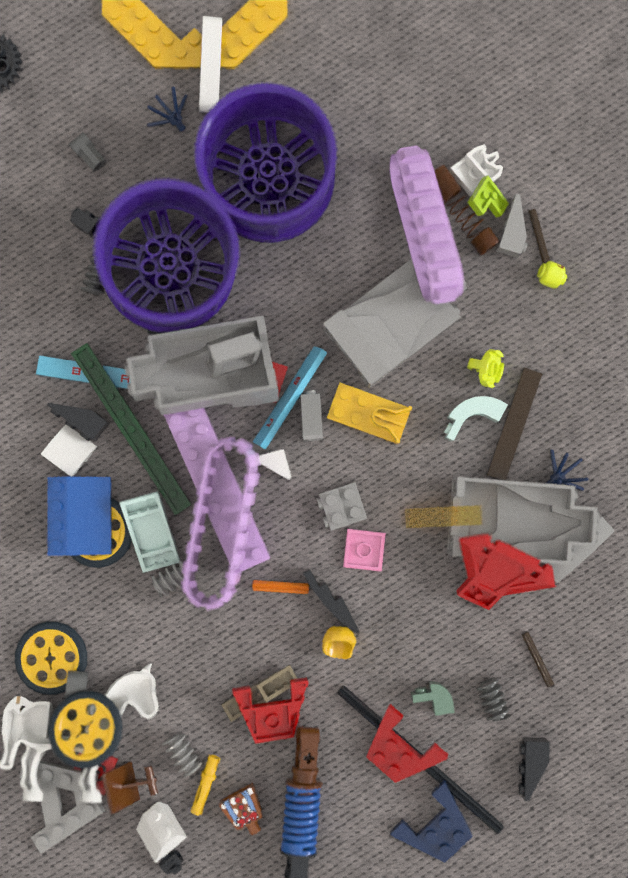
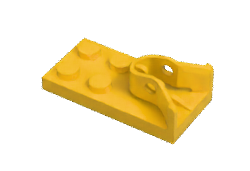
[327,383,412,444]

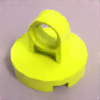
[467,349,504,388]

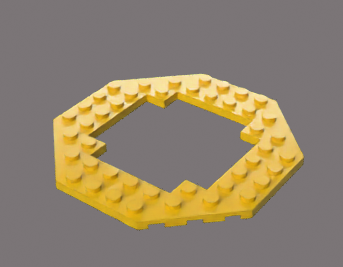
[102,0,287,69]

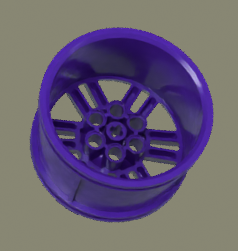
[195,83,336,243]
[94,179,239,333]

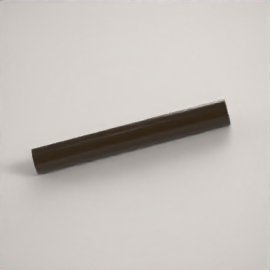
[528,209,550,263]
[521,631,554,687]

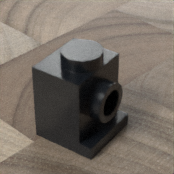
[70,208,100,238]

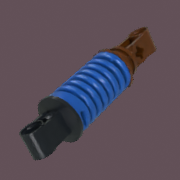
[280,727,322,878]

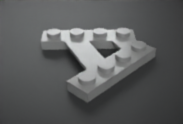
[19,760,105,854]

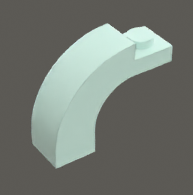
[444,396,508,442]

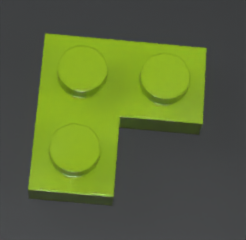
[467,175,509,218]

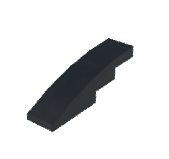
[303,569,360,634]

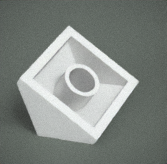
[259,449,291,480]

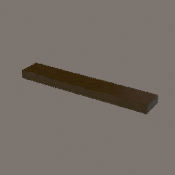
[486,367,542,481]

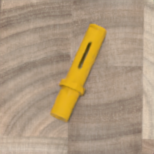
[190,755,221,815]

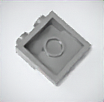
[317,482,367,531]

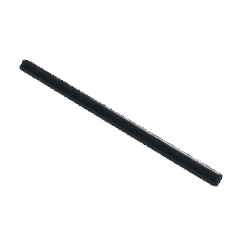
[337,685,504,834]

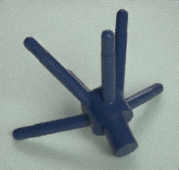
[147,86,187,132]
[544,449,588,491]

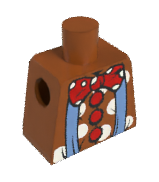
[219,782,263,835]

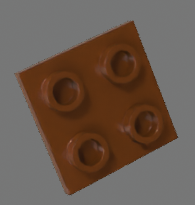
[102,761,158,814]

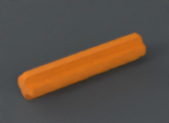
[252,580,309,594]

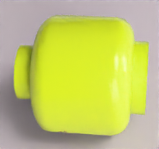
[537,261,567,289]

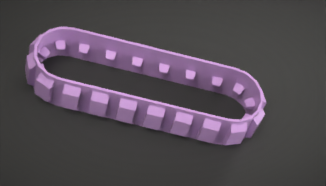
[390,146,464,305]
[181,437,260,610]

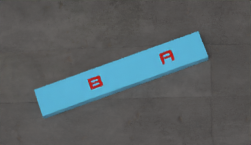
[253,346,327,449]
[36,356,130,389]

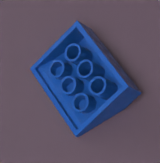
[47,477,112,556]

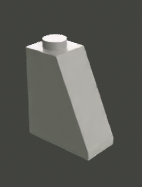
[301,390,323,442]

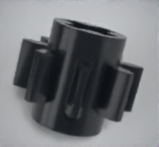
[159,849,184,875]

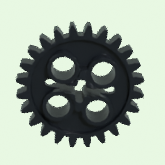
[0,34,23,93]

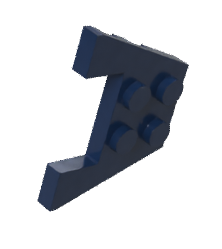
[390,780,473,863]

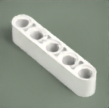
[199,16,222,113]

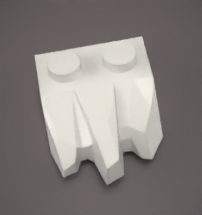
[449,144,503,197]

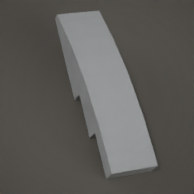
[548,517,614,584]

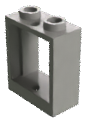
[206,332,261,378]

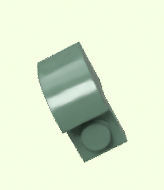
[411,681,455,716]

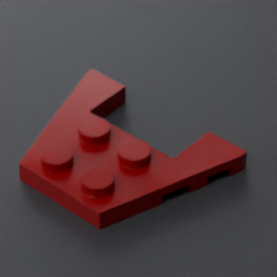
[232,677,309,744]
[366,704,448,783]

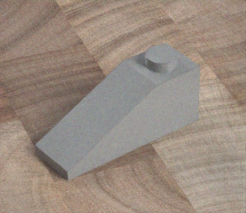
[496,194,528,258]

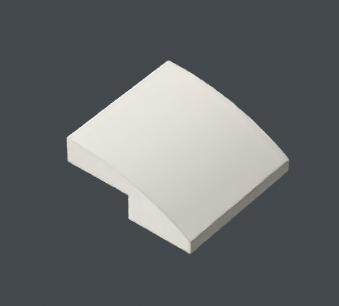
[41,425,97,477]

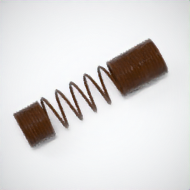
[434,165,500,256]

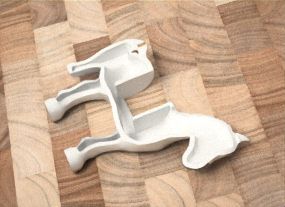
[0,663,159,803]

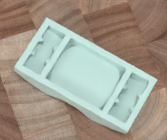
[120,491,180,573]

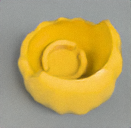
[322,626,356,659]

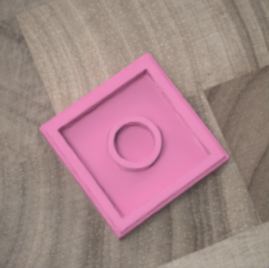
[343,529,386,572]

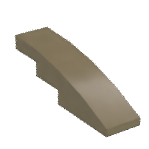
[221,665,298,722]

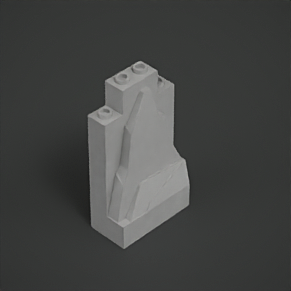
[323,259,467,389]
[125,316,279,415]
[447,477,600,565]

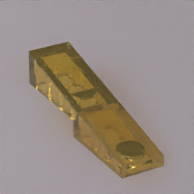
[405,505,483,528]

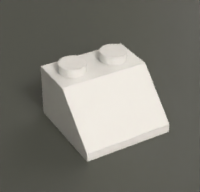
[136,802,187,863]

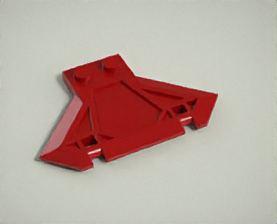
[457,533,556,610]

